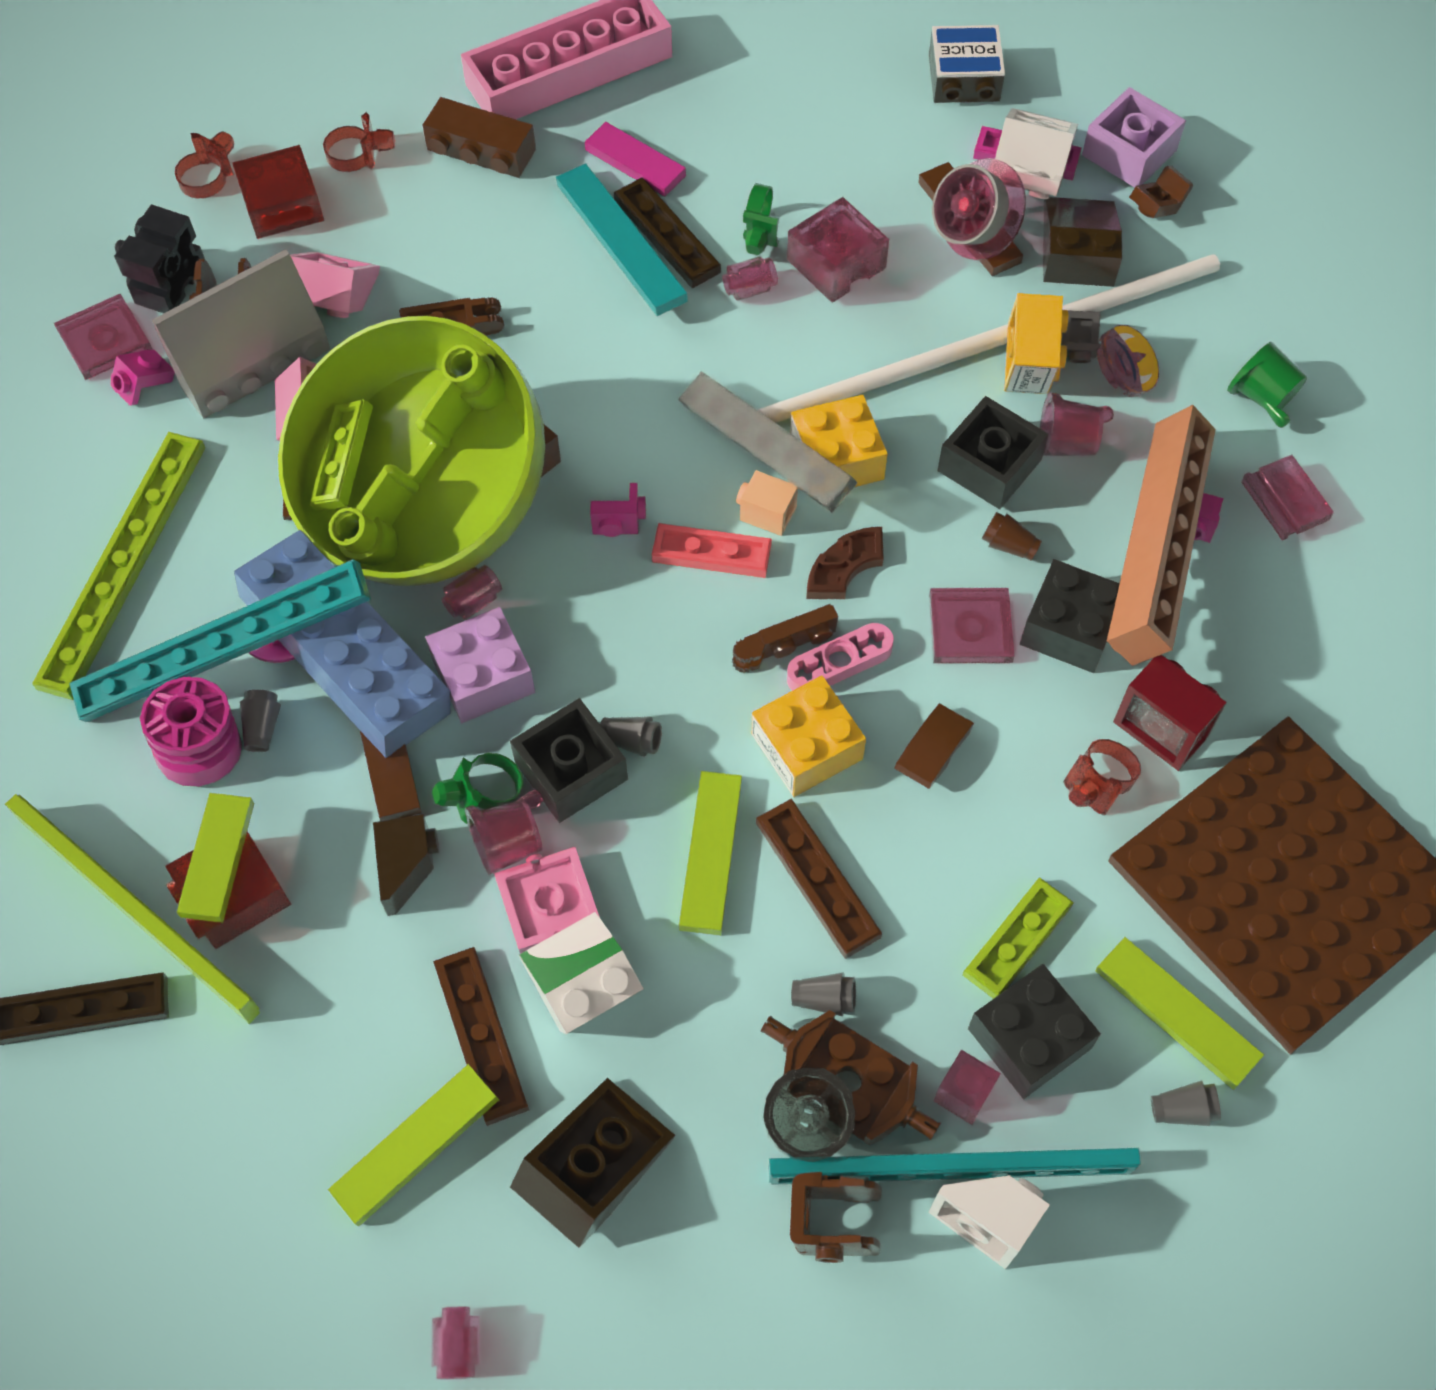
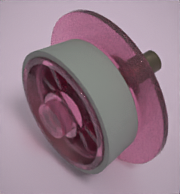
[932,158,1026,260]

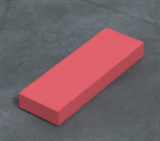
[651,523,772,578]

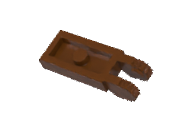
[399,297,504,336]
[732,604,839,673]

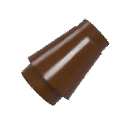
[981,512,1042,561]

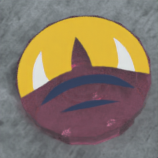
[1097,325,1159,397]

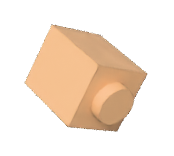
[736,470,798,536]

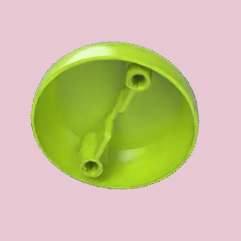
[278,316,545,586]

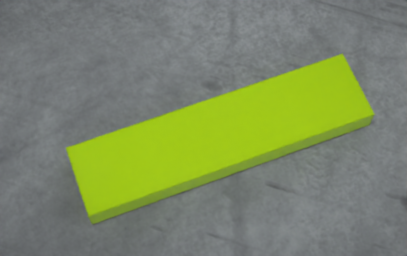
[679,771,742,936]
[1095,937,1264,1090]
[327,1064,499,1226]

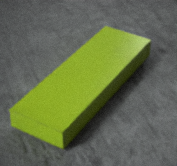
[309,399,373,511]
[177,793,255,923]
[962,877,1074,999]

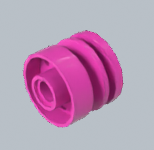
[140,677,242,787]

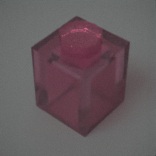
[933,1050,1001,1125]

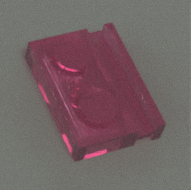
[1241,455,1334,541]

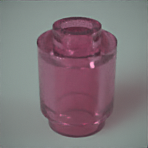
[722,256,778,301]
[441,564,502,620]
[431,1306,480,1380]

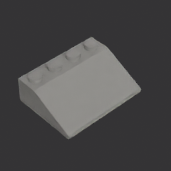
[152,249,330,419]

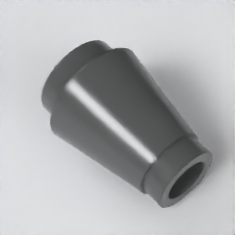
[239,690,281,752]
[600,716,662,757]
[791,972,856,1017]
[1151,1080,1221,1126]

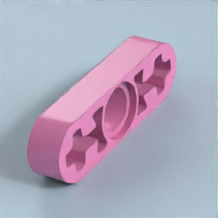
[787,623,894,691]

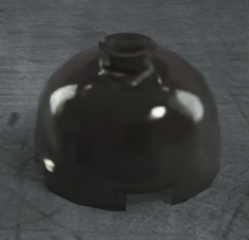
[763,1067,855,1162]

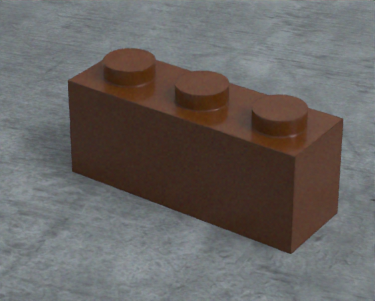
[422,97,536,178]

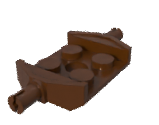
[761,1010,941,1145]

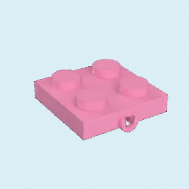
[494,847,600,954]

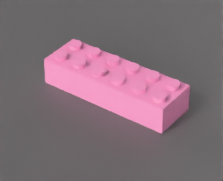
[461,0,672,119]

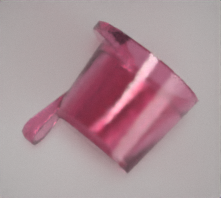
[1040,392,1114,456]
[465,790,543,875]

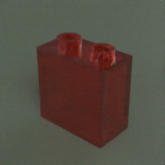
[232,145,324,239]
[165,831,292,949]

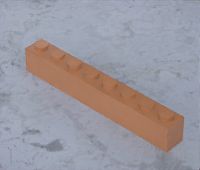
[1107,405,1216,666]

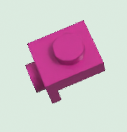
[111,349,175,406]
[590,483,646,537]

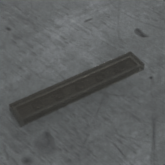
[678,371,857,513]

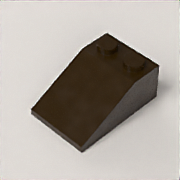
[1043,197,1122,287]
[510,1077,675,1248]

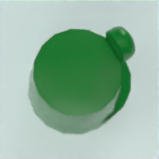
[1227,342,1308,428]

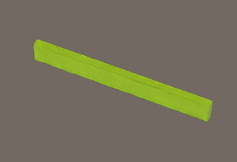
[32,432,206,700]
[5,794,260,1024]

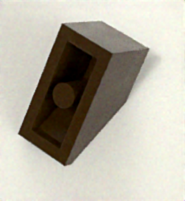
[373,814,439,916]

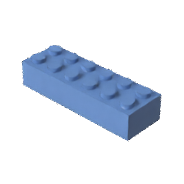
[234,530,451,758]

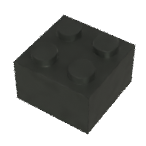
[937,396,1049,510]
[1019,559,1120,673]
[510,698,628,823]
[968,964,1101,1099]

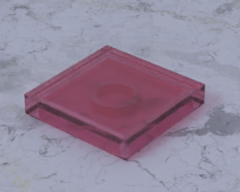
[53,294,152,380]
[929,588,1015,663]

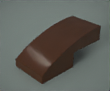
[894,703,974,789]

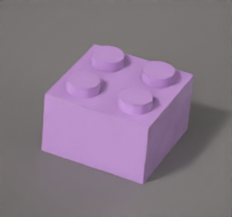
[1082,87,1186,188]
[425,607,535,724]

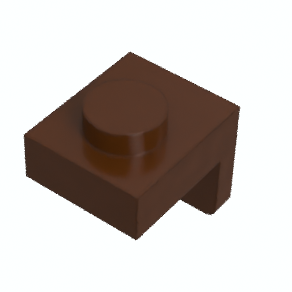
[1129,165,1193,218]

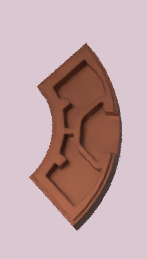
[806,527,884,599]

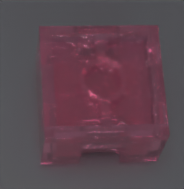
[787,197,890,303]

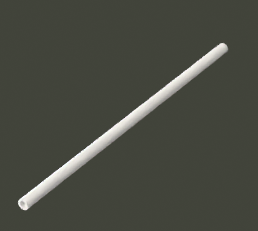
[757,254,1220,427]

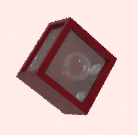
[1113,654,1227,771]

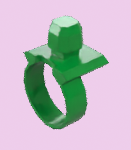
[743,183,779,256]
[432,753,524,824]

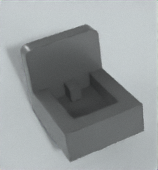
[1061,310,1101,363]

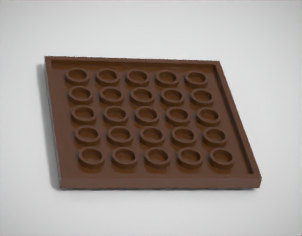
[1108,716,1436,1055]

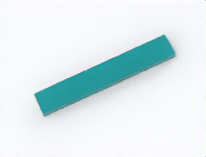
[556,163,688,316]

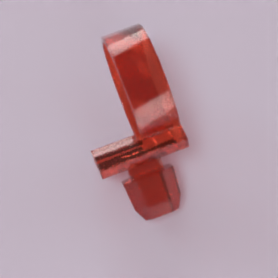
[323,112,395,172]
[175,131,235,199]
[1063,739,1141,815]

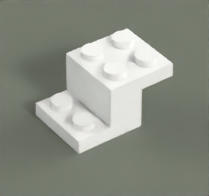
[988,108,1078,199]

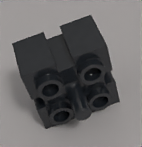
[114,204,205,314]

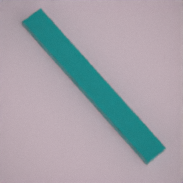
[69,559,371,722]
[768,1148,1141,1185]

